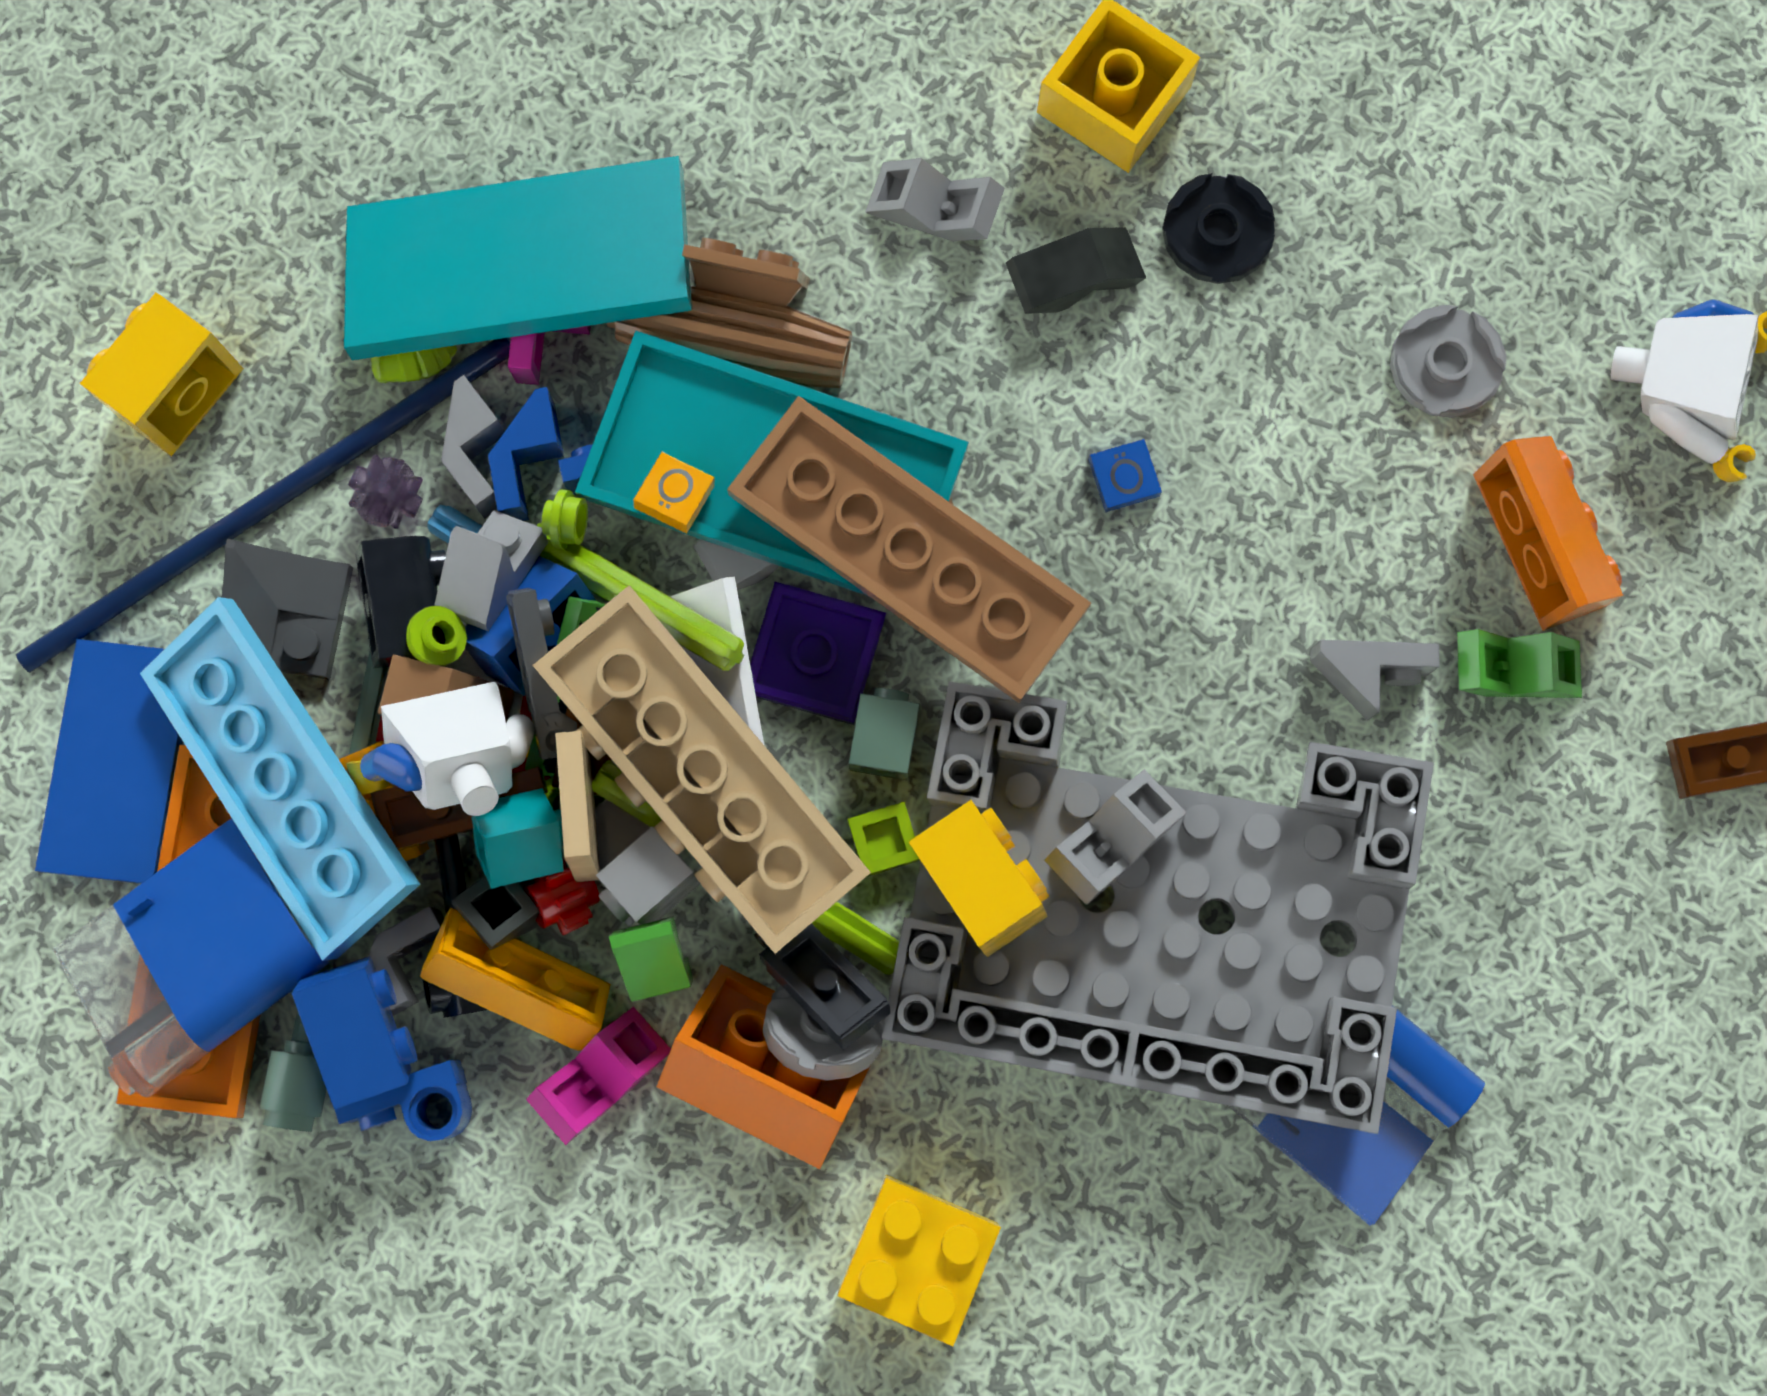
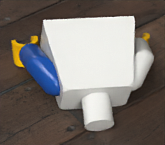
[1611,299,1767,482]
[346,682,535,816]

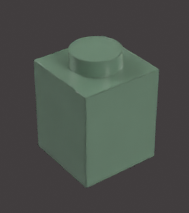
[849,688,920,781]

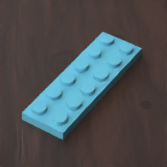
[140,597,420,961]

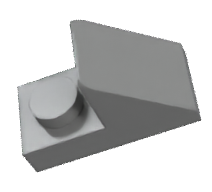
[435,510,548,631]
[1310,640,1439,720]

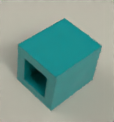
[471,788,564,889]

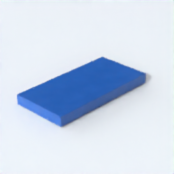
[35,639,183,884]

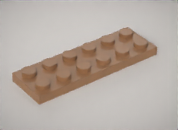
[727,396,1091,703]

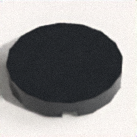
[1162,173,1275,284]

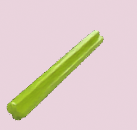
[536,523,745,671]

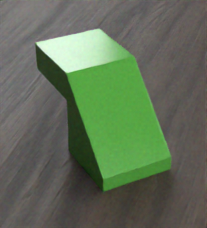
[1457,629,1582,698]
[609,916,693,1002]

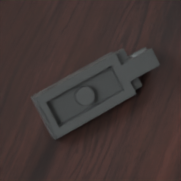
[506,588,577,760]

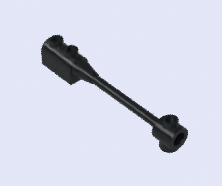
[355,536,487,1018]

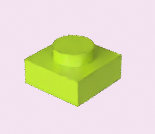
[847,802,921,878]

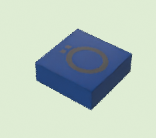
[1088,439,1162,513]

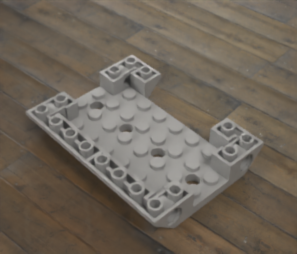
[881,681,1434,1134]

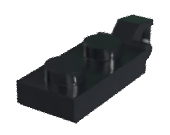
[754,923,891,1050]

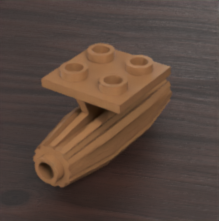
[607,238,852,388]

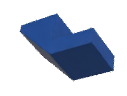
[488,387,564,521]

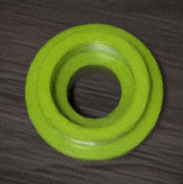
[541,489,588,549]
[406,606,467,666]

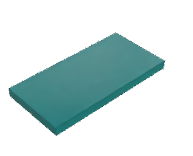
[344,156,692,361]
[575,330,969,596]

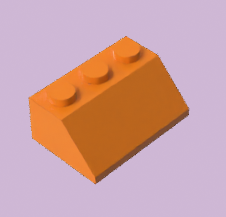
[1473,436,1624,631]
[656,964,870,1169]

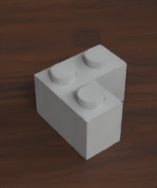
[595,799,700,927]

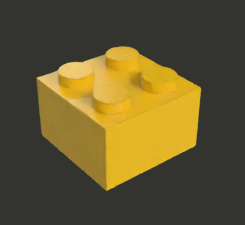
[1037,0,1200,173]
[79,292,244,457]
[909,800,1050,957]
[837,1175,1001,1347]

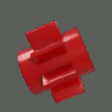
[524,857,600,936]

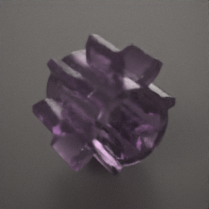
[348,455,423,529]

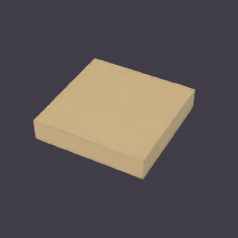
[555,731,600,882]

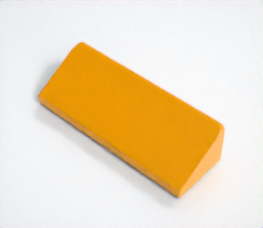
[420,908,611,1051]

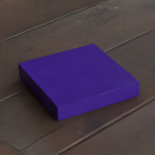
[750,581,886,725]

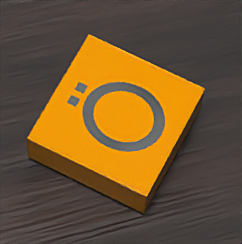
[633,452,715,534]

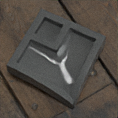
[221,539,353,680]

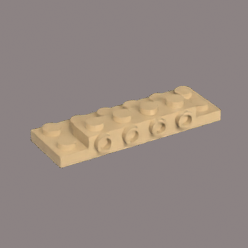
[533,585,871,954]

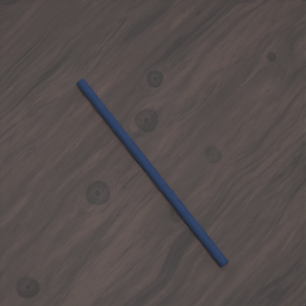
[16,338,510,673]

